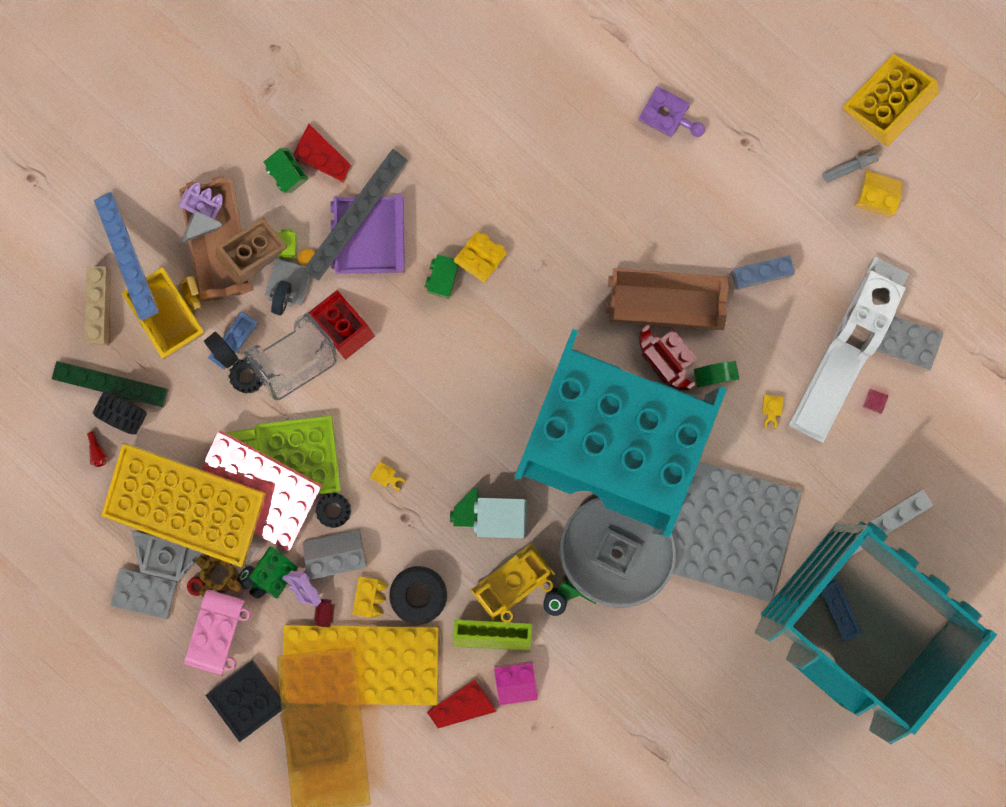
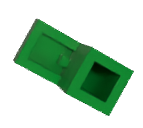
[693,361,740,388]

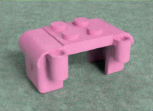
[184,589,252,676]

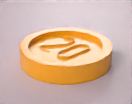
[298,249,315,267]

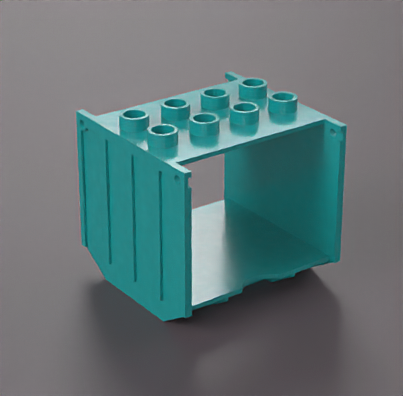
[514,329,727,538]
[755,521,997,744]

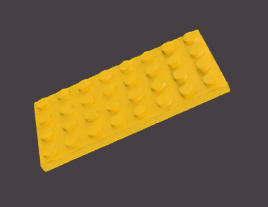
[101,443,266,567]
[282,625,439,705]

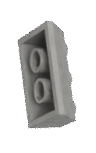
[303,529,368,580]

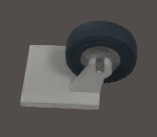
[265,258,311,315]

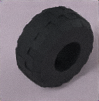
[389,566,447,624]

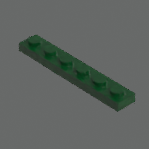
[52,361,169,408]

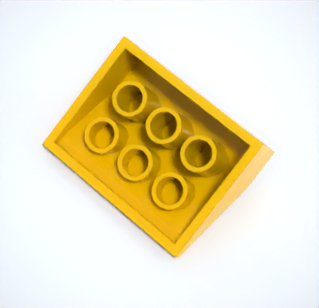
[842,53,940,147]

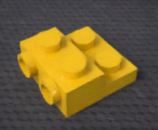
[454,231,508,283]

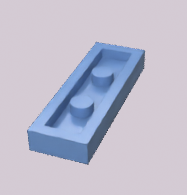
[208,312,258,370]
[821,580,862,642]

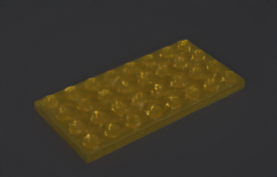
[276,647,371,807]

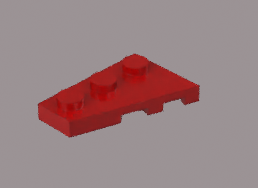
[293,123,352,183]
[427,679,497,728]

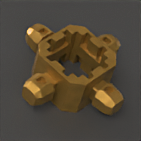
[196,555,243,597]

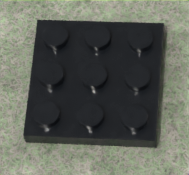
[205,660,287,742]

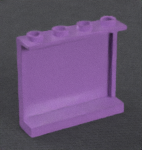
[330,194,405,274]

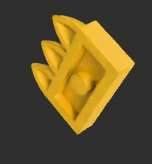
[352,576,388,618]

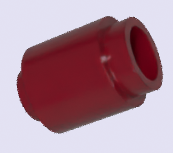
[314,599,335,627]

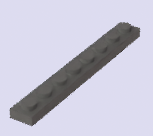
[303,149,408,281]

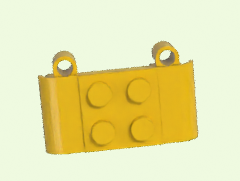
[470,543,555,622]

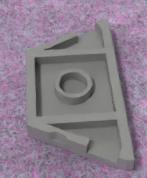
[132,531,203,581]

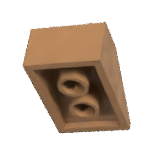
[216,218,287,286]

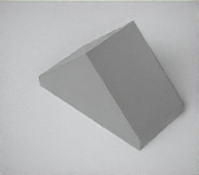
[182,211,222,243]

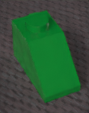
[450,488,478,527]

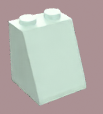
[474,498,527,538]

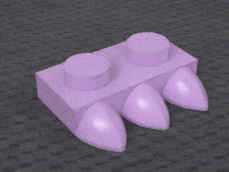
[178,182,223,219]
[282,571,321,607]

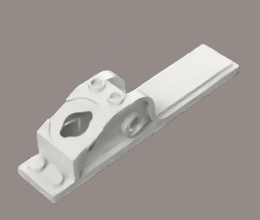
[788,256,909,443]

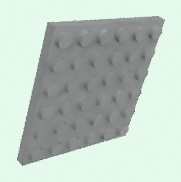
[672,462,802,602]

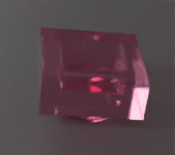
[863,389,889,414]

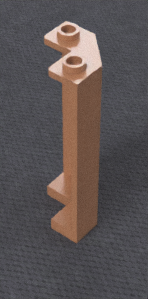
[179,176,253,301]
[606,268,729,330]

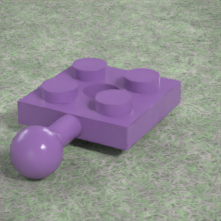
[638,86,705,138]

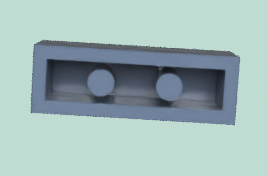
[731,255,795,290]

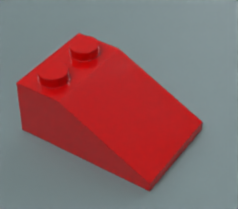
[307,290,375,360]

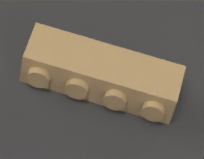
[84,266,111,346]

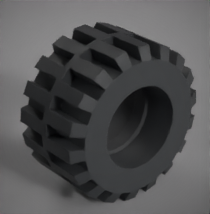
[92,392,147,435]

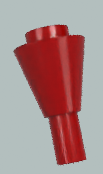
[87,431,109,467]

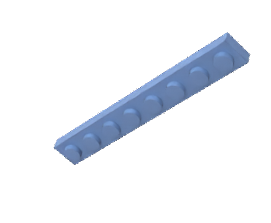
[94,192,159,321]

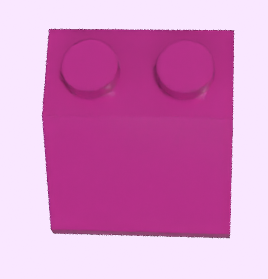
[494,661,538,705]

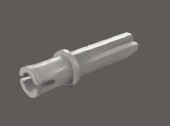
[822,150,879,183]

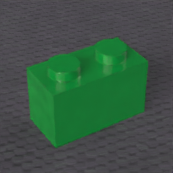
[263,148,308,193]
[425,254,459,299]

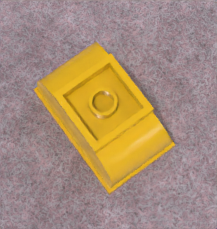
[121,267,205,359]

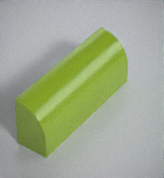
[453,619,532,651]

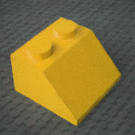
[854,170,903,218]

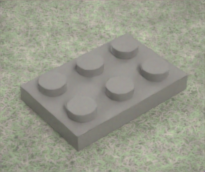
[876,316,943,370]
[111,568,177,619]

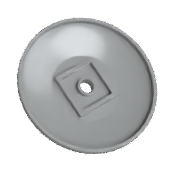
[560,498,676,608]

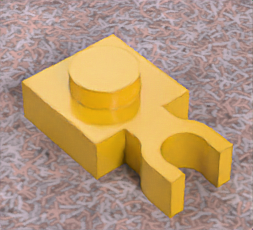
[179,276,201,312]
[761,395,784,429]
[370,461,406,492]

